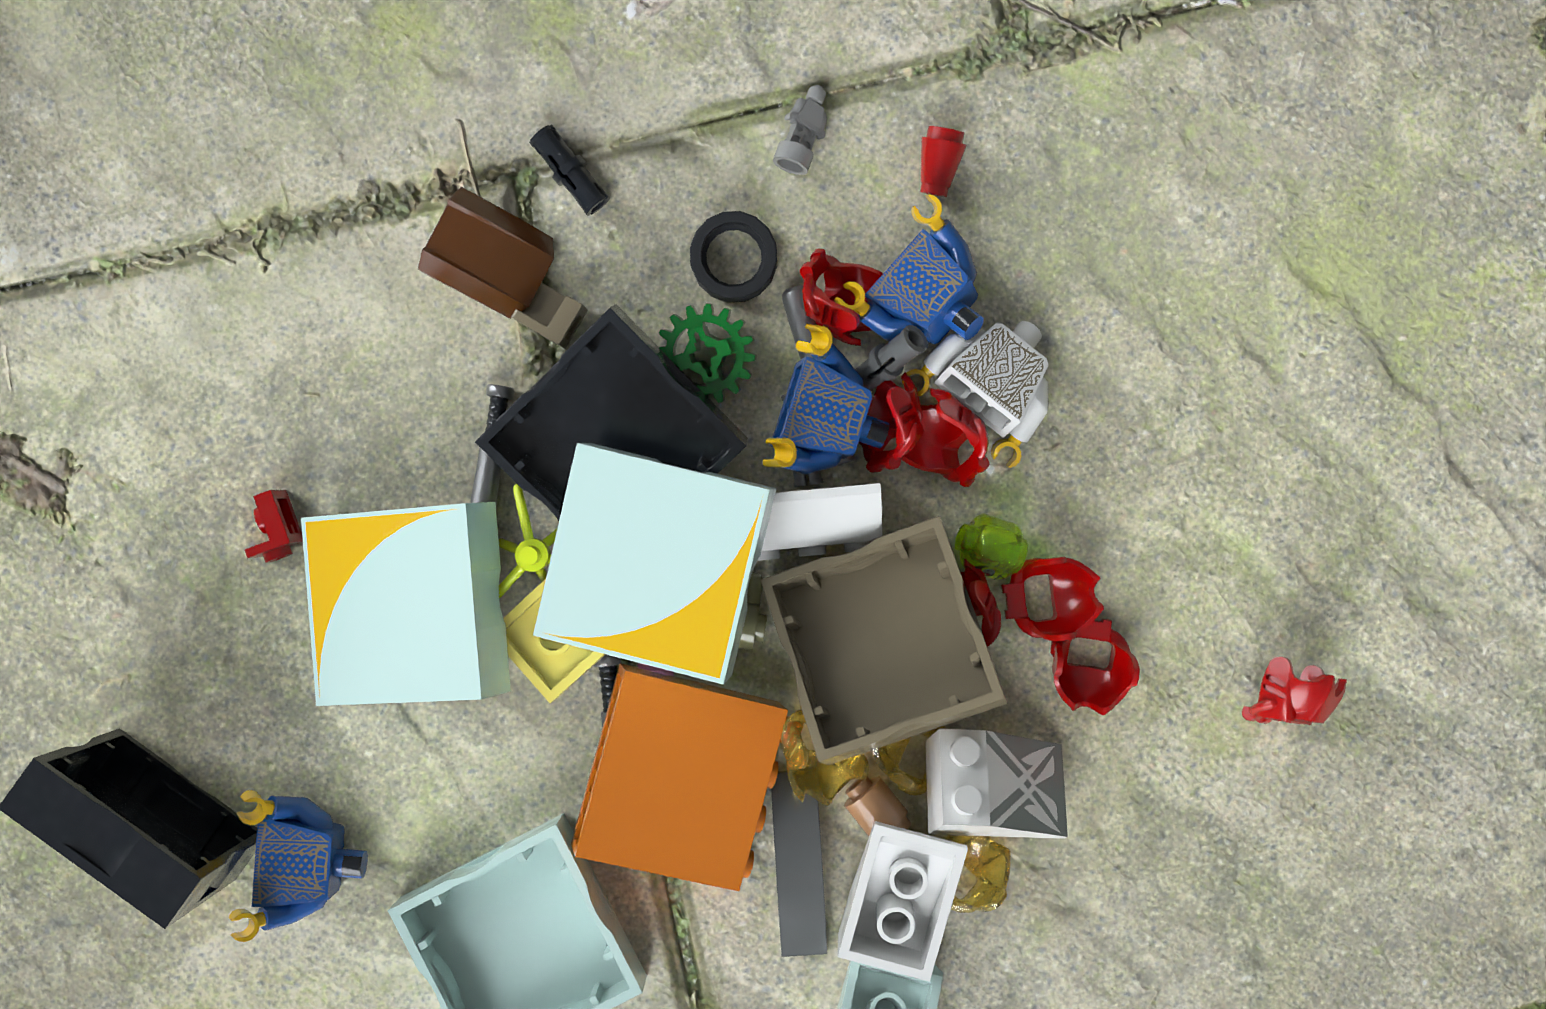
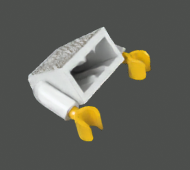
[902,321,1049,468]

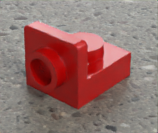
[245,490,303,563]

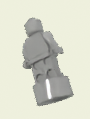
[773,85,827,175]

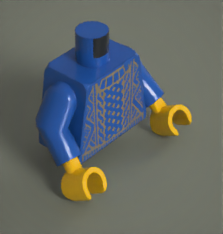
[834,194,984,344]
[763,324,889,474]
[229,790,368,942]

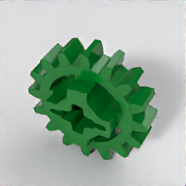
[658,303,757,403]

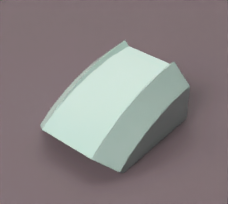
[837,961,943,1009]

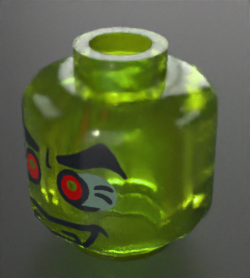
[955,513,1028,580]

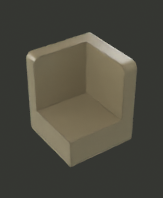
[511,283,588,349]

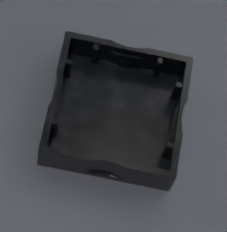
[475,304,748,521]
[0,728,257,929]

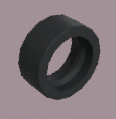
[690,211,777,303]

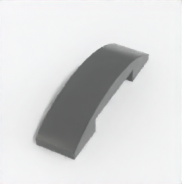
[771,769,827,957]

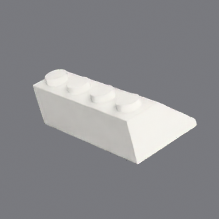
[757,483,882,561]

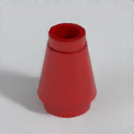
[920,126,967,197]

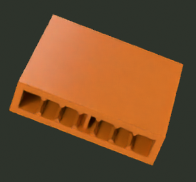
[571,663,791,891]

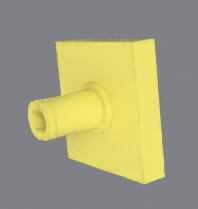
[503,579,606,703]

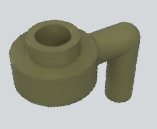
[739,572,767,650]

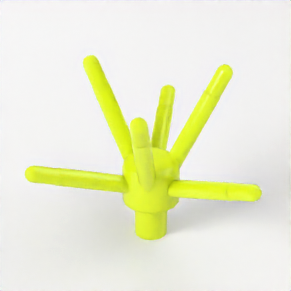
[498,484,557,599]

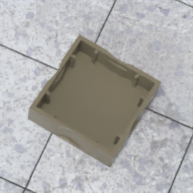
[760,516,1008,765]

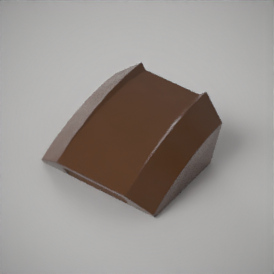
[418,187,554,319]

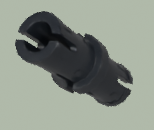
[529,124,610,216]

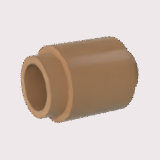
[844,775,911,836]

